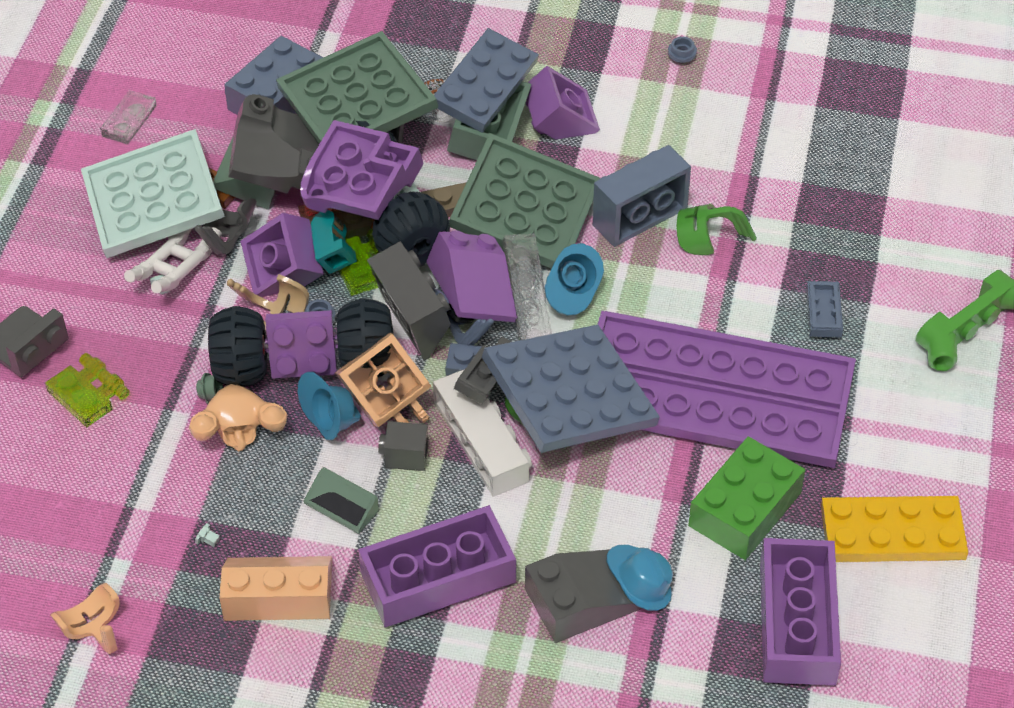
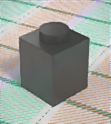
[378,421,429,471]

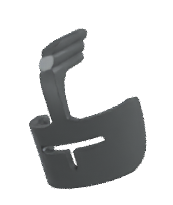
[195,198,257,255]

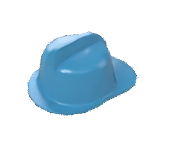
[545,243,604,316]
[297,372,361,440]
[606,545,673,611]

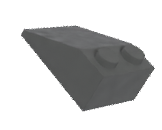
[525,549,643,643]

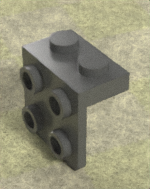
[0,306,69,378]

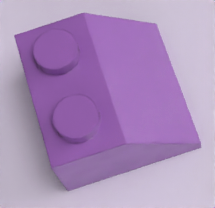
[525,66,600,140]
[240,213,324,297]

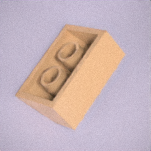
[219,556,332,621]

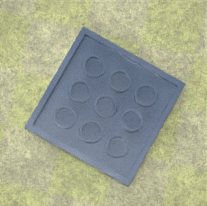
[482,325,660,453]

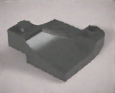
[228,94,319,193]

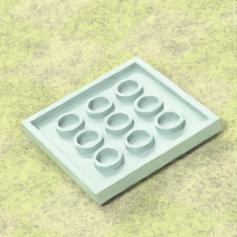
[81,129,225,258]

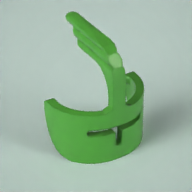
[676,203,757,255]

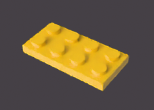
[821,496,969,562]

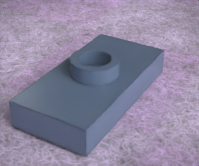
[806,281,843,337]

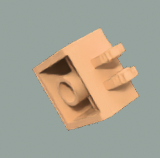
[335,333,431,427]

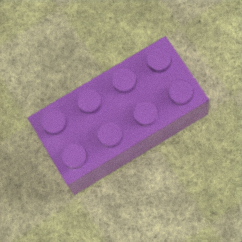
[358,505,516,628]
[760,538,841,686]

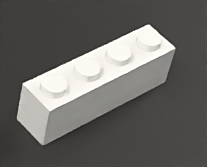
[433,369,532,497]

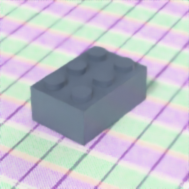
[224,36,323,115]
[592,145,691,247]

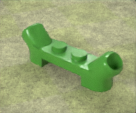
[915,270,1014,371]

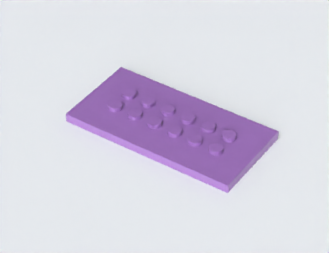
[597,310,856,468]

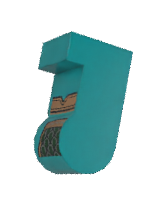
[311,210,357,274]

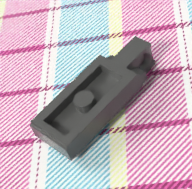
[453,337,512,405]

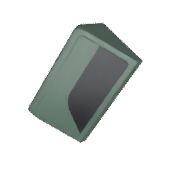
[303,467,379,534]

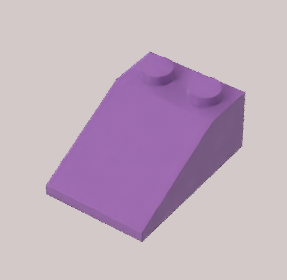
[426,231,517,322]

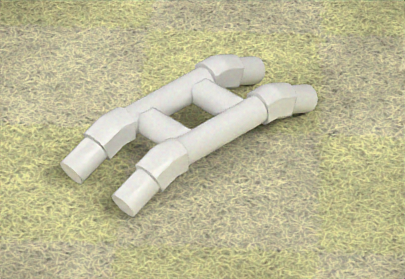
[124,227,222,293]

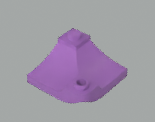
[300,120,424,220]

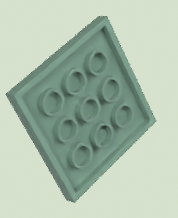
[276,31,438,144]
[449,133,600,269]

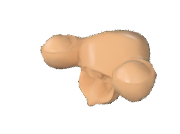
[189,384,288,452]

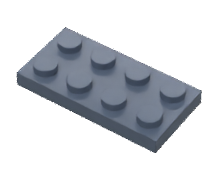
[434,28,539,133]

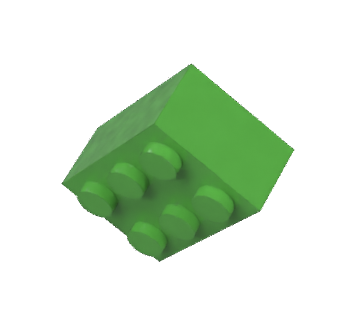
[688,436,806,561]

